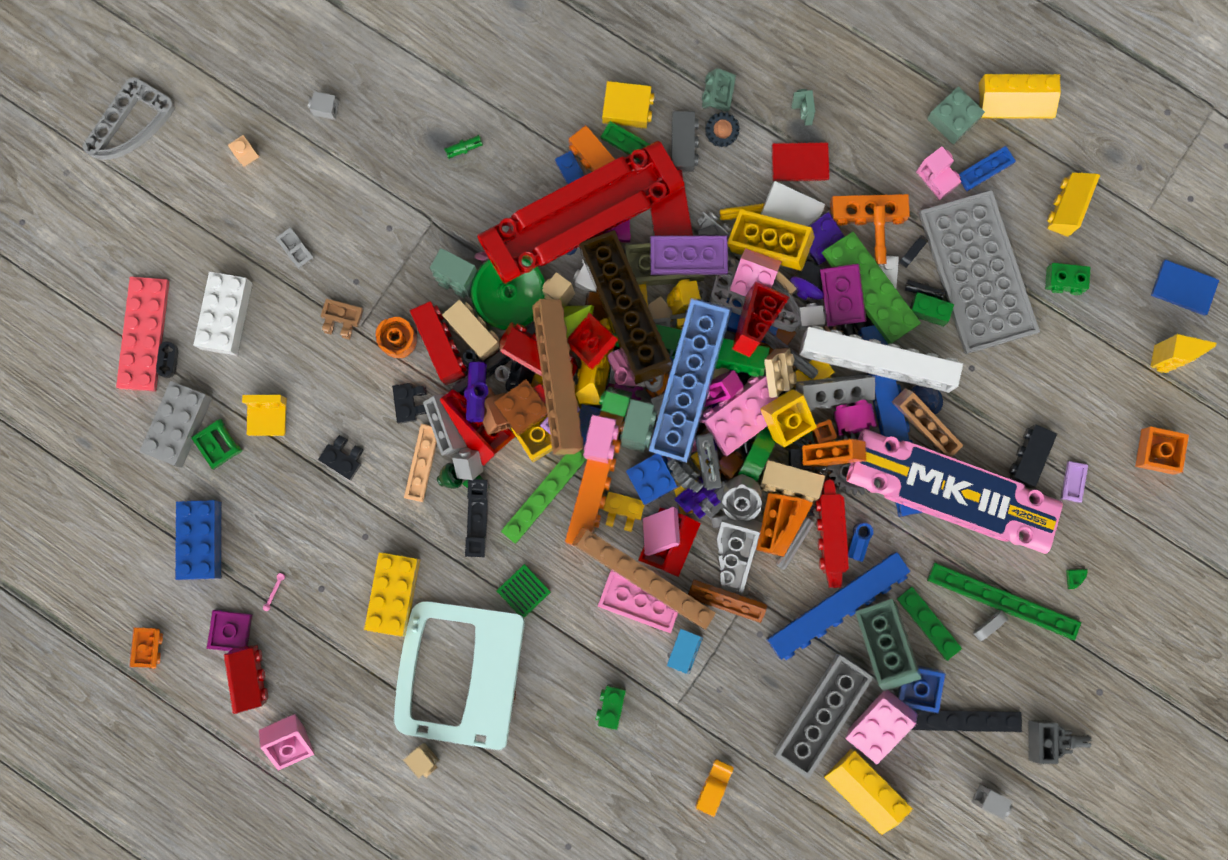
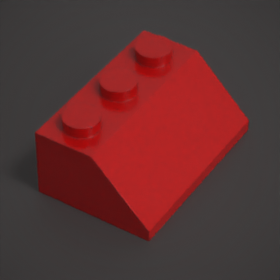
[638,507,701,577]
[224,644,268,714]

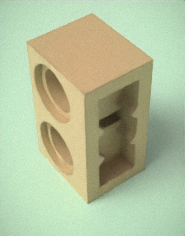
[404,743,440,779]

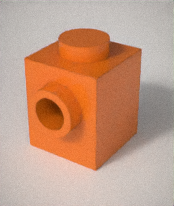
[812,419,837,444]

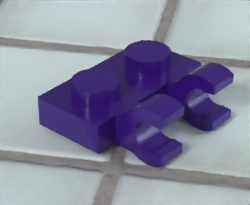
[674,477,721,519]

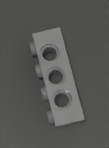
[796,374,875,411]

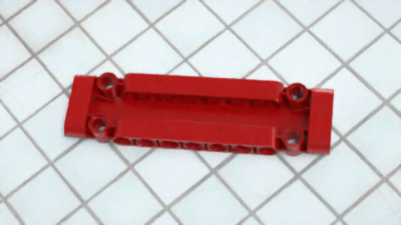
[477,141,685,283]

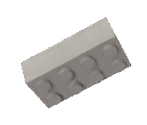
[139,381,212,468]

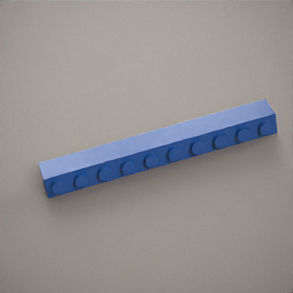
[858,325,923,517]

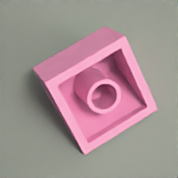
[259,714,314,770]

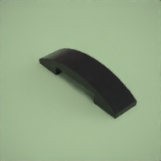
[465,479,488,557]

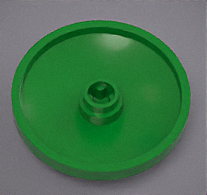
[471,259,545,330]

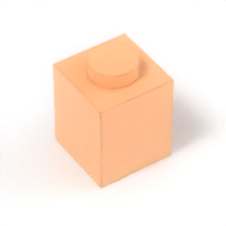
[228,135,259,167]

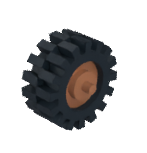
[705,112,740,148]

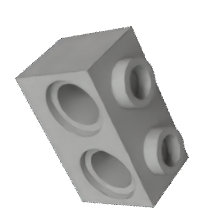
[972,785,1013,820]

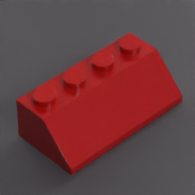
[499,322,578,377]

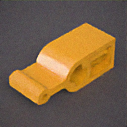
[695,759,734,817]

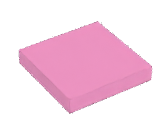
[643,507,680,556]

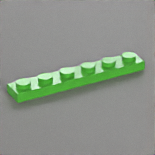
[501,449,587,544]

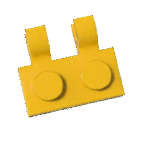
[603,491,645,532]

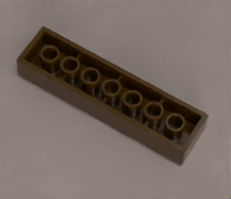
[579,230,672,385]

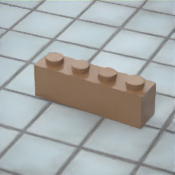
[892,388,963,457]

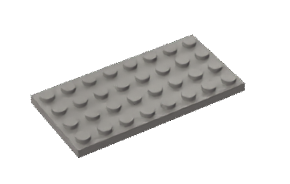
[919,190,1040,355]

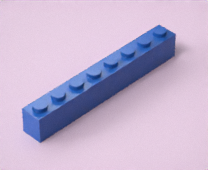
[766,552,911,660]

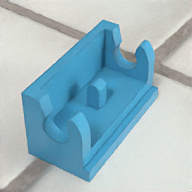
[667,629,703,674]

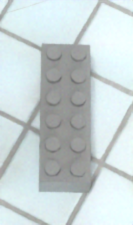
[773,654,874,779]

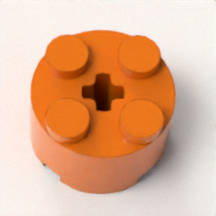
[375,317,417,358]

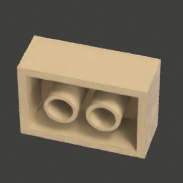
[442,300,500,362]
[759,460,825,502]

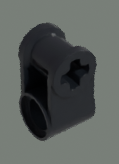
[505,360,535,392]

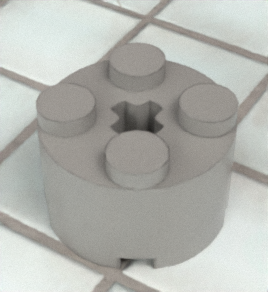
[722,474,762,521]

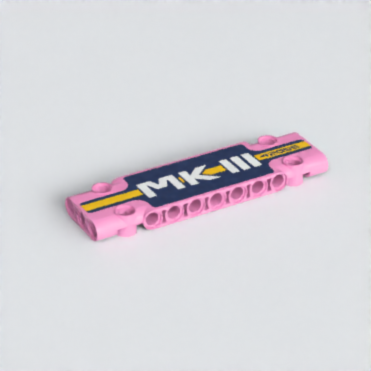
[846,429,1063,554]

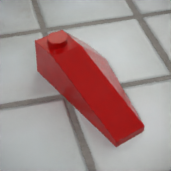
[440,389,516,466]

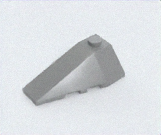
[717,519,762,596]

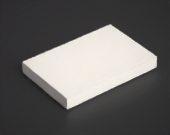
[761,181,825,226]

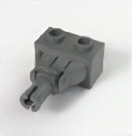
[1028,720,1092,764]

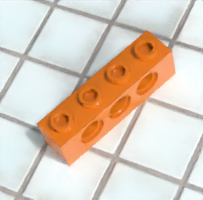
[830,194,910,226]

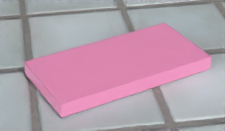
[598,570,678,633]

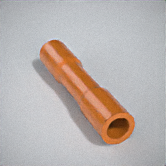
[873,206,887,264]

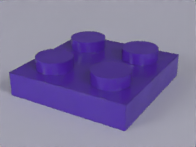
[808,212,845,265]

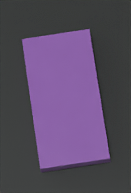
[650,236,728,275]

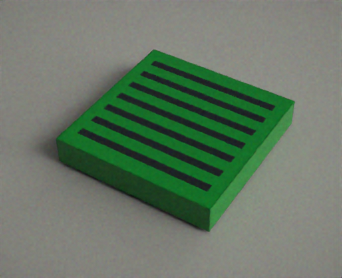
[496,564,551,618]

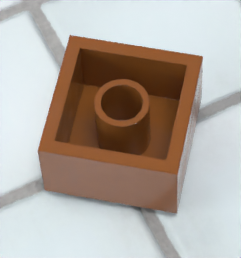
[494,379,547,436]

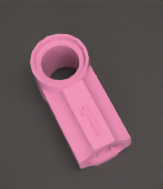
[607,349,638,387]

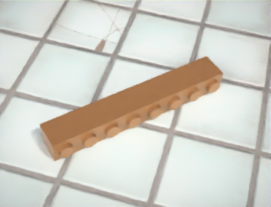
[532,299,584,455]
[572,528,716,630]

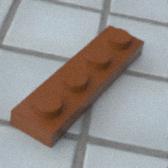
[688,579,768,623]

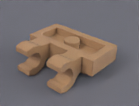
[321,299,363,340]

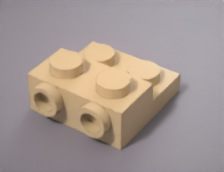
[764,348,797,398]

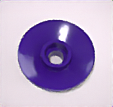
[790,276,824,300]

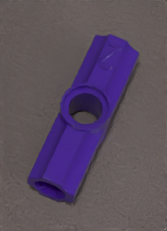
[464,362,489,422]

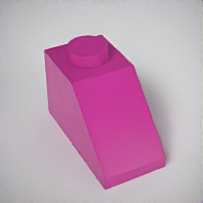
[705,370,743,406]

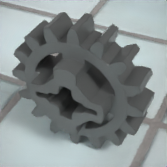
[667,458,704,492]

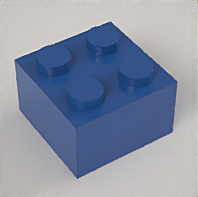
[626,454,681,505]
[898,665,945,713]

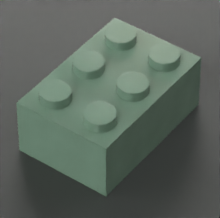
[430,248,477,299]

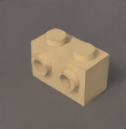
[542,272,575,308]

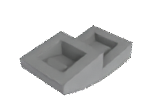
[275,227,313,268]

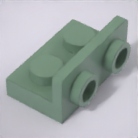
[702,68,736,112]
[791,89,815,126]

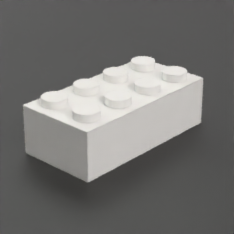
[194,272,252,356]

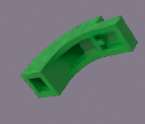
[737,427,776,482]

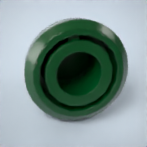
[437,463,463,489]

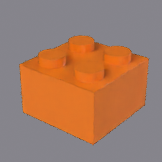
[1135,426,1189,475]

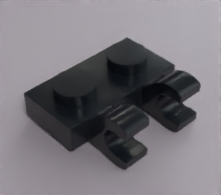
[392,383,427,424]
[318,435,364,480]

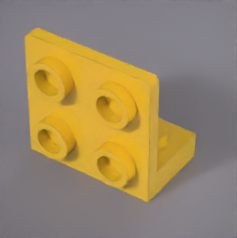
[242,395,287,436]

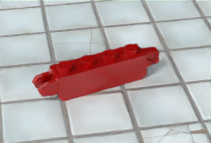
[815,479,849,588]

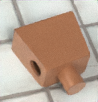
[482,388,512,435]

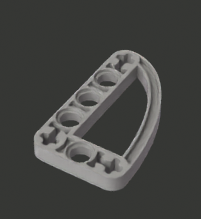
[83,78,175,160]
[709,257,801,332]

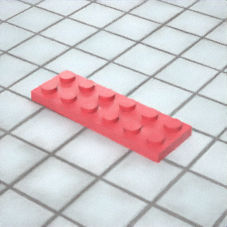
[116,277,169,392]

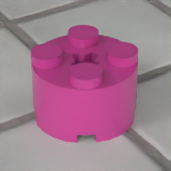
[834,400,877,435]

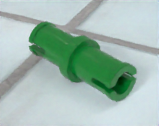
[444,135,483,159]

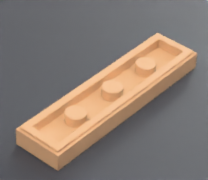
[404,424,437,502]

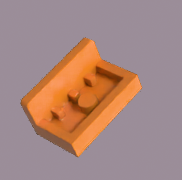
[129,627,163,669]

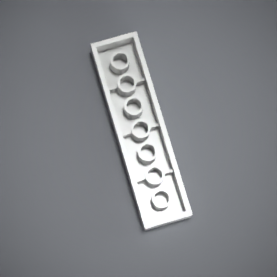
[799,325,963,393]

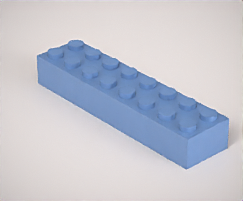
[649,298,732,462]

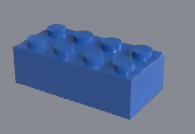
[175,500,222,580]

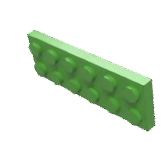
[822,232,921,344]

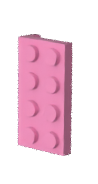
[700,376,778,456]

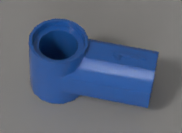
[848,523,873,562]

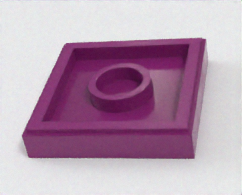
[207,610,253,651]

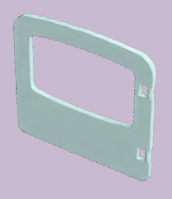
[394,601,525,750]

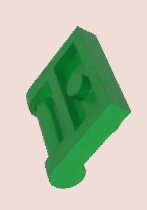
[192,419,243,470]

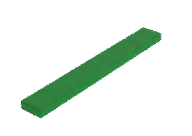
[927,563,1082,641]

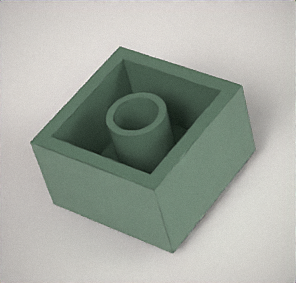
[927,86,985,145]

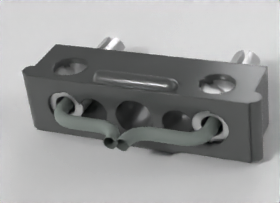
[695,433,722,490]

